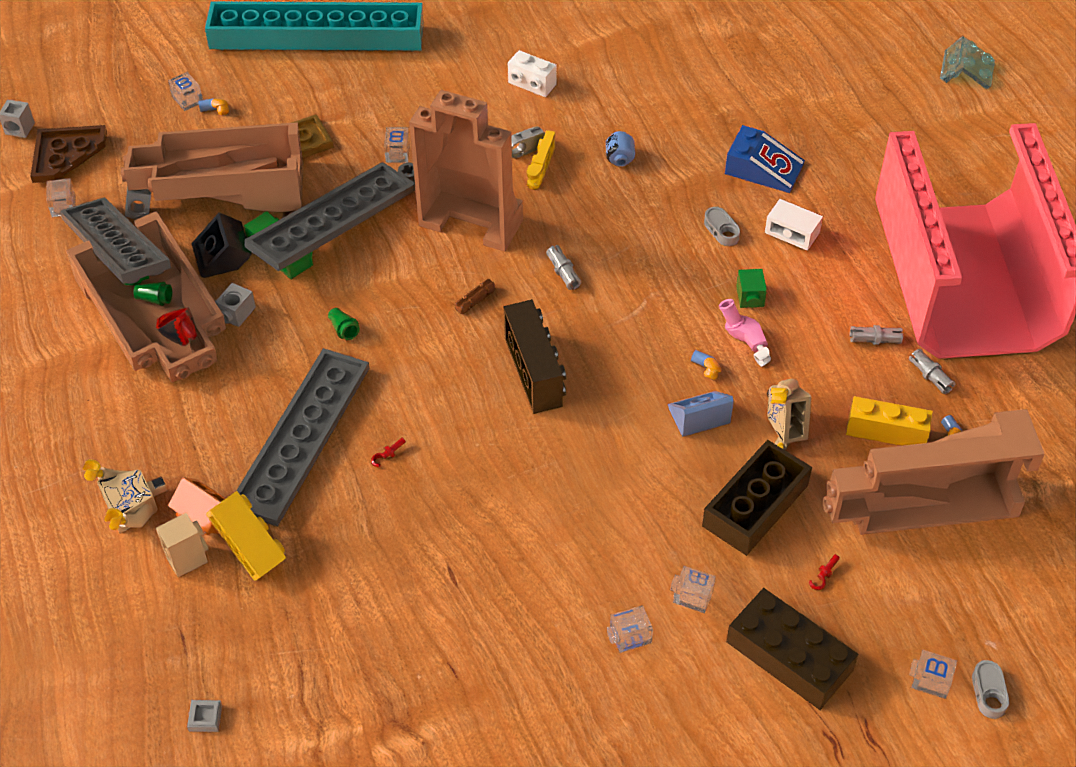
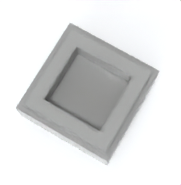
[187,700,222,732]

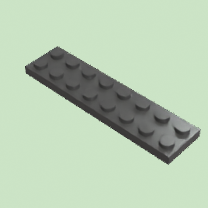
[245,162,415,271]
[60,197,171,284]
[236,348,370,527]

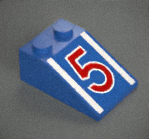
[725,125,805,193]

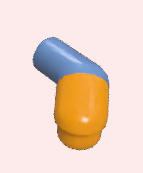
[198,98,229,115]
[691,350,721,380]
[941,415,963,436]

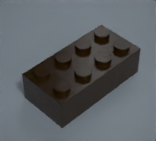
[503,299,566,414]
[702,439,812,556]
[726,587,858,710]

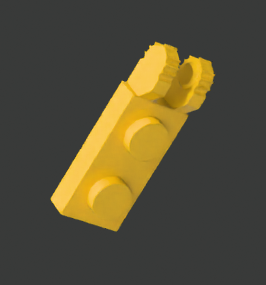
[526,130,555,190]

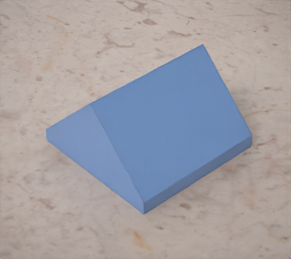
[668,391,734,437]

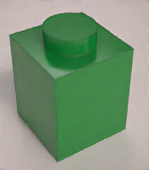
[736,269,767,308]

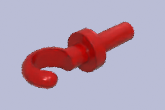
[371,437,406,467]
[809,554,840,590]

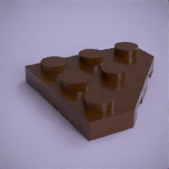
[30,125,107,183]

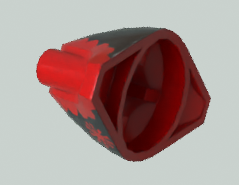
[156,307,197,347]

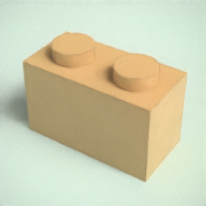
[156,513,208,577]

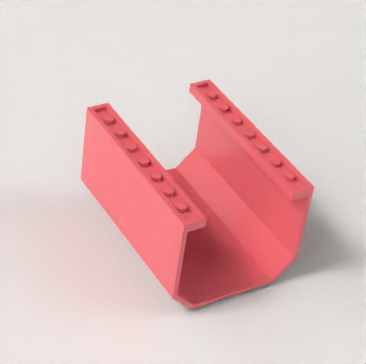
[875,123,1076,359]

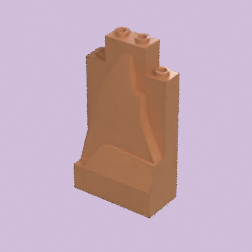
[409,90,523,252]
[121,122,303,212]
[66,211,226,383]
[823,409,1045,535]

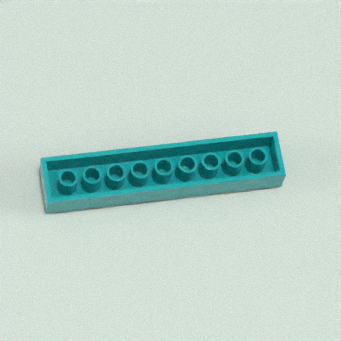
[205,1,424,51]

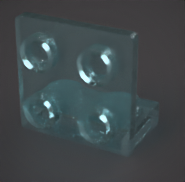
[940,36,995,89]

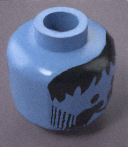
[605,131,635,166]

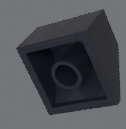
[191,212,252,278]

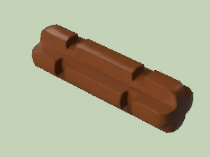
[454,279,495,314]

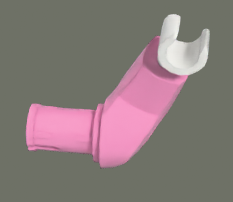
[719,299,771,367]

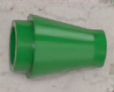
[133,281,173,306]
[328,308,360,340]

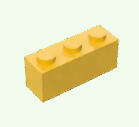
[846,396,933,446]
[205,491,286,581]

